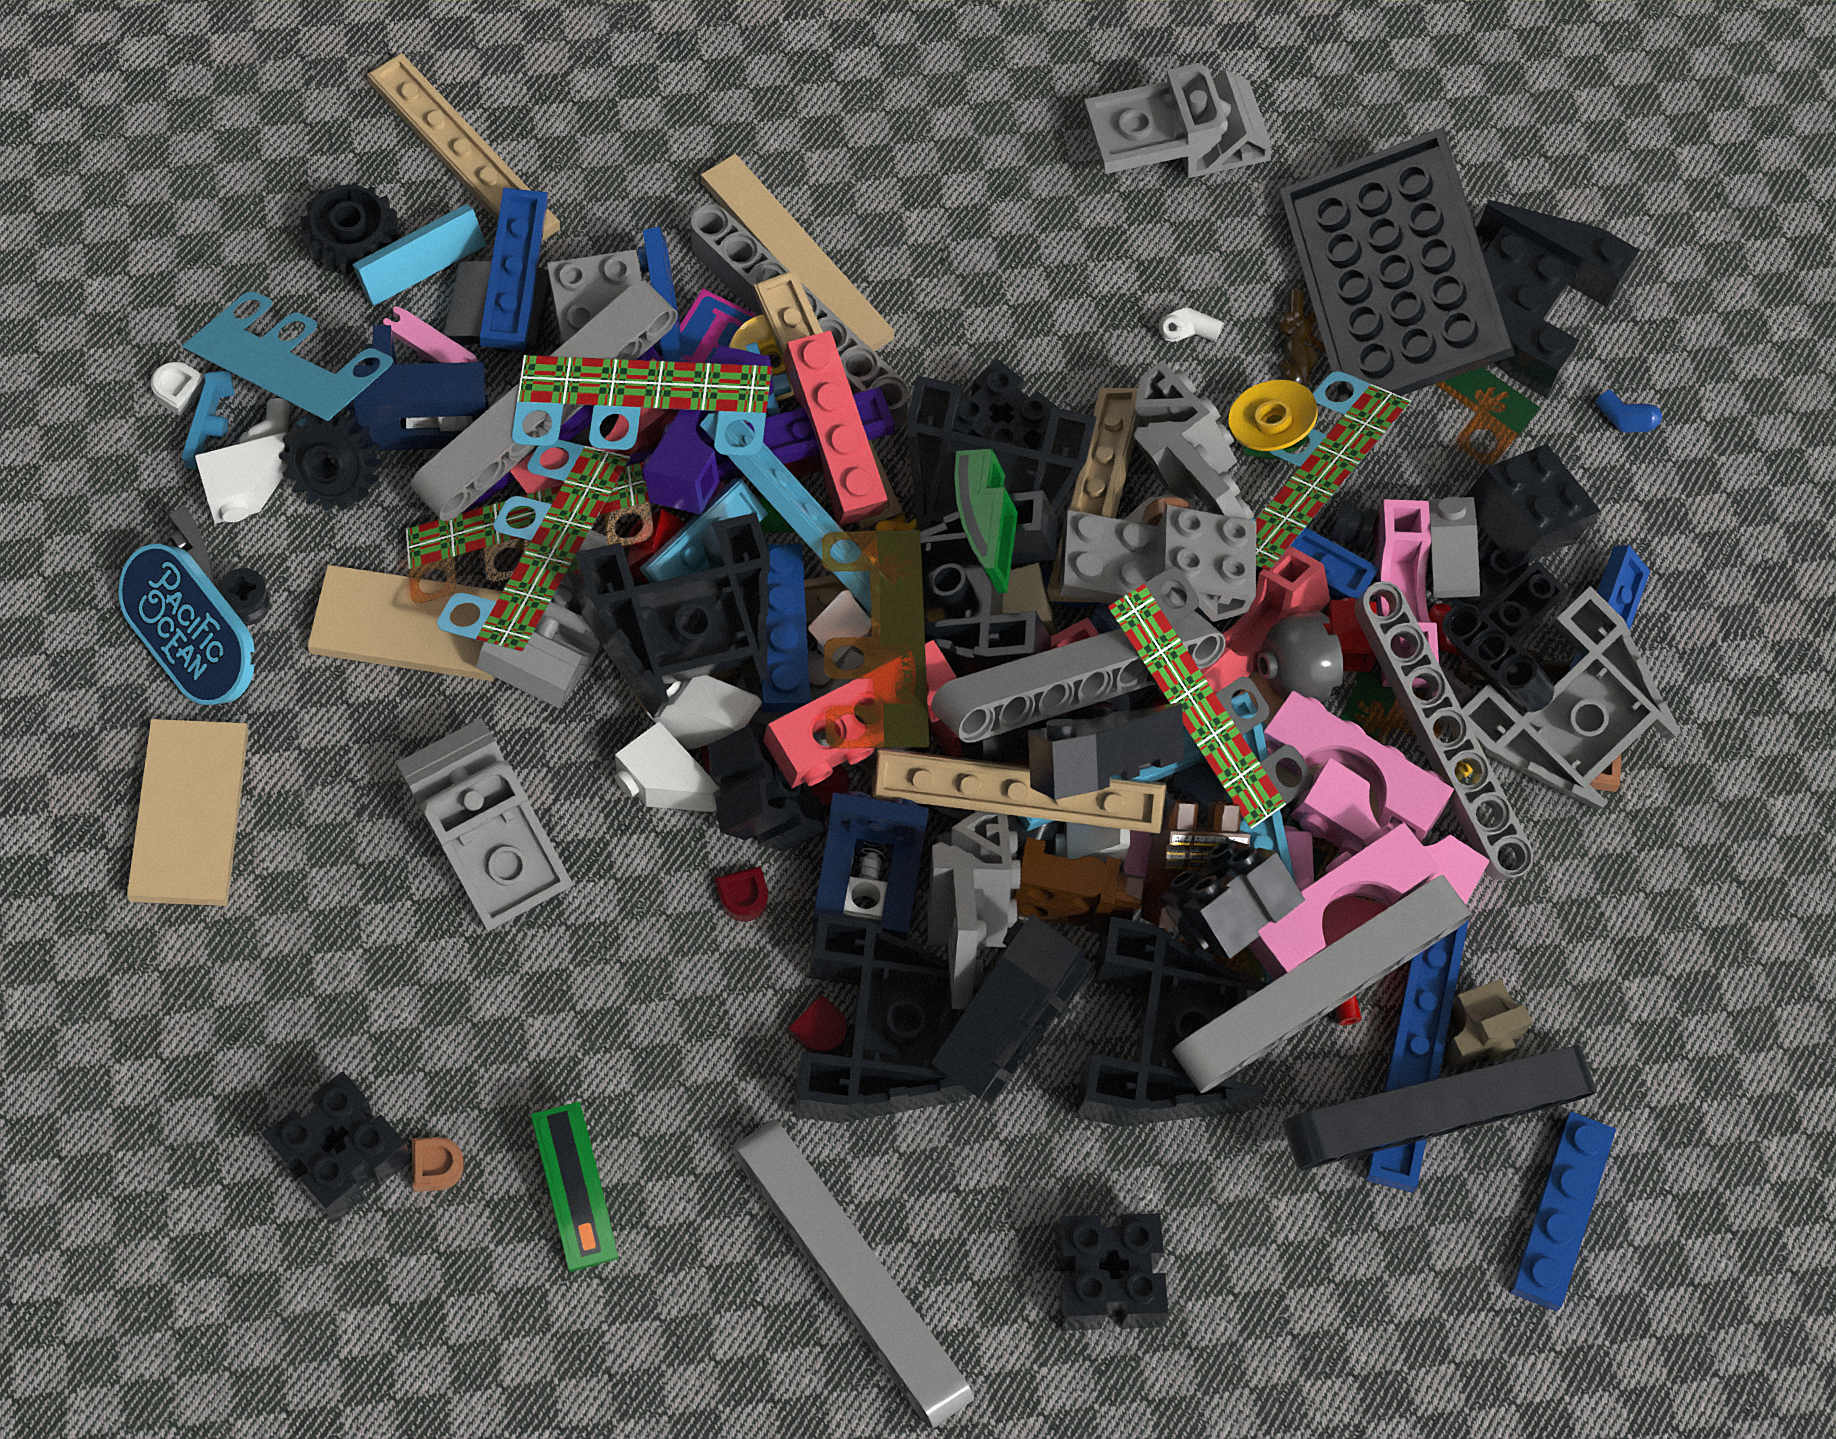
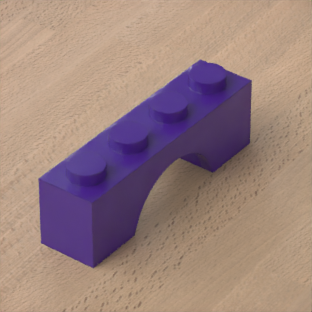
[642,345,774,515]

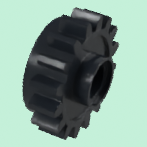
[300,182,399,275]
[279,412,382,511]

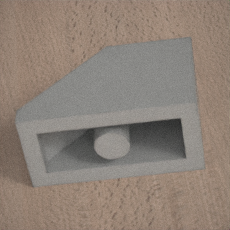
[1428,497,1480,598]

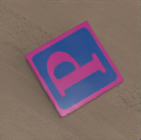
[661,288,758,363]

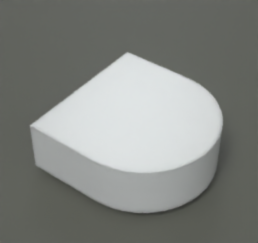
[151,362,205,416]

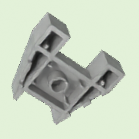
[1462,586,1681,810]

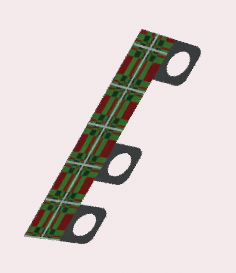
[1108,567,1314,829]

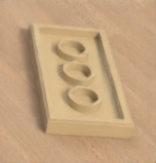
[307,565,502,681]
[127,719,249,906]

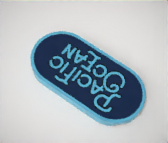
[118,544,255,705]

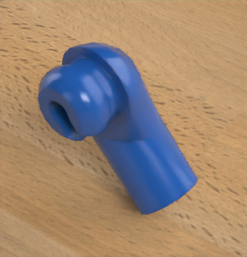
[1595,389,1662,433]

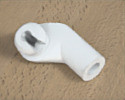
[1159,307,1224,343]
[239,398,290,444]

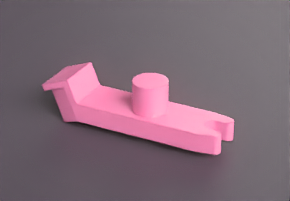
[383,306,486,372]

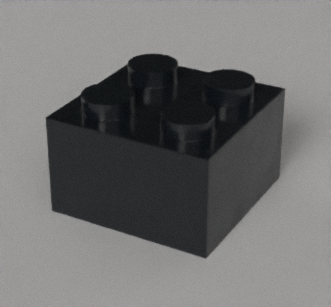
[1464,444,1601,568]

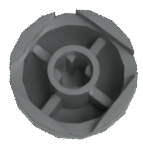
[1257,610,1343,702]

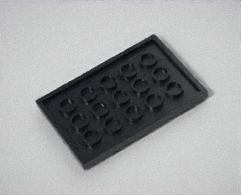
[1280,127,1515,402]

